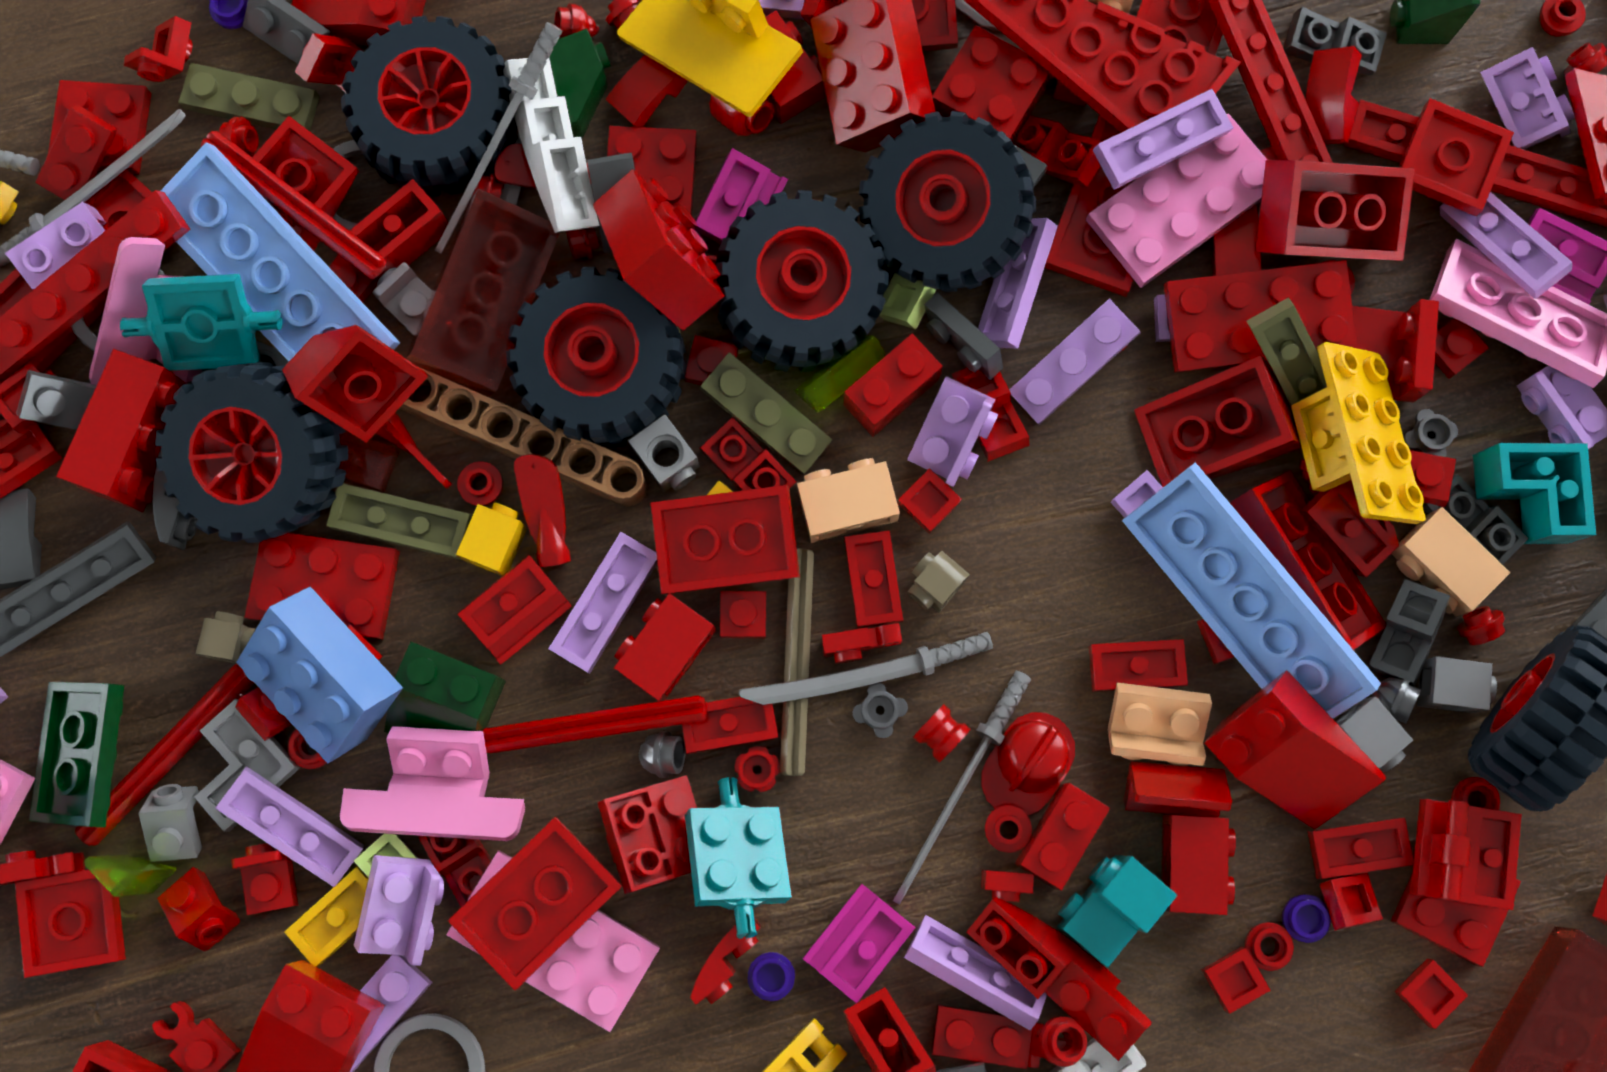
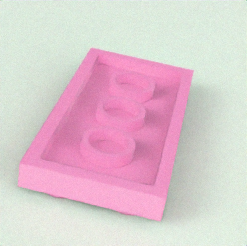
[1086,113,1267,288]
[1430,238,1607,388]
[446,850,660,1032]

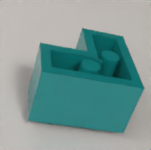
[1473,443,1596,544]
[1057,855,1178,968]

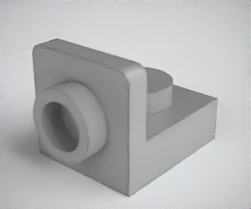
[373,262,451,341]

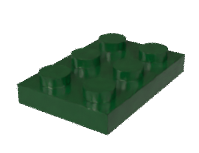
[29,682,125,828]

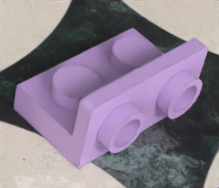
[1481,47,1575,150]
[5,202,106,289]
[1517,366,1607,449]
[907,376,999,487]
[354,855,444,966]

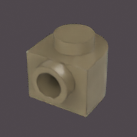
[907,551,970,613]
[195,611,256,664]

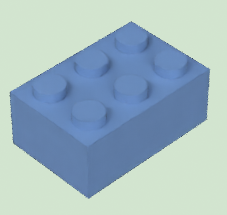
[236,587,403,763]

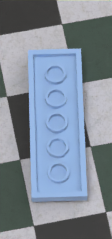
[161,143,400,361]
[1122,462,1381,719]

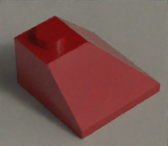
[282,325,428,443]

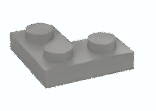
[194,699,301,832]

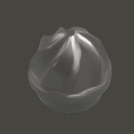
[1372,677,1421,724]
[639,731,685,778]

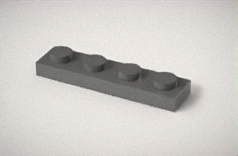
[0,521,156,657]

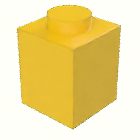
[456,502,527,576]

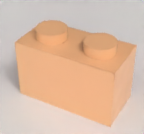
[797,458,900,543]
[1391,507,1511,617]

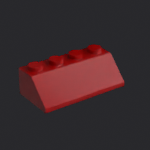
[1230,471,1387,650]

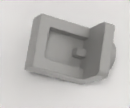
[138,784,202,862]

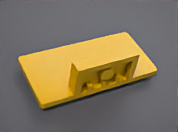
[617,0,803,117]
[1291,342,1426,524]

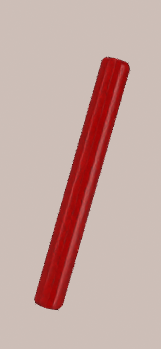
[201,131,387,279]
[75,664,254,846]
[482,695,707,753]

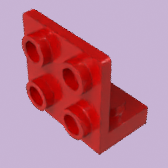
[1352,299,1439,403]

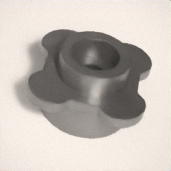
[1404,409,1458,457]
[853,683,908,738]

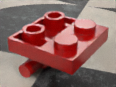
[597,775,697,894]
[1411,799,1522,910]

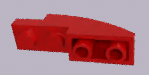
[966,897,1152,1061]

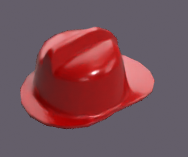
[981,712,1075,816]

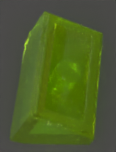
[794,335,886,413]
[84,855,176,897]

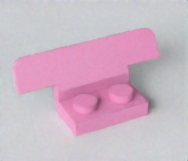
[89,237,202,385]
[340,726,525,841]

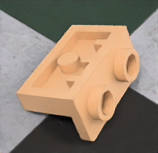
[1107,683,1212,766]

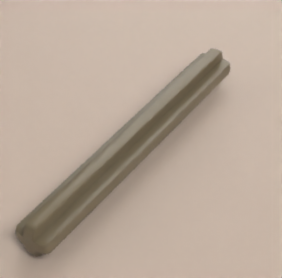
[780,548,814,776]

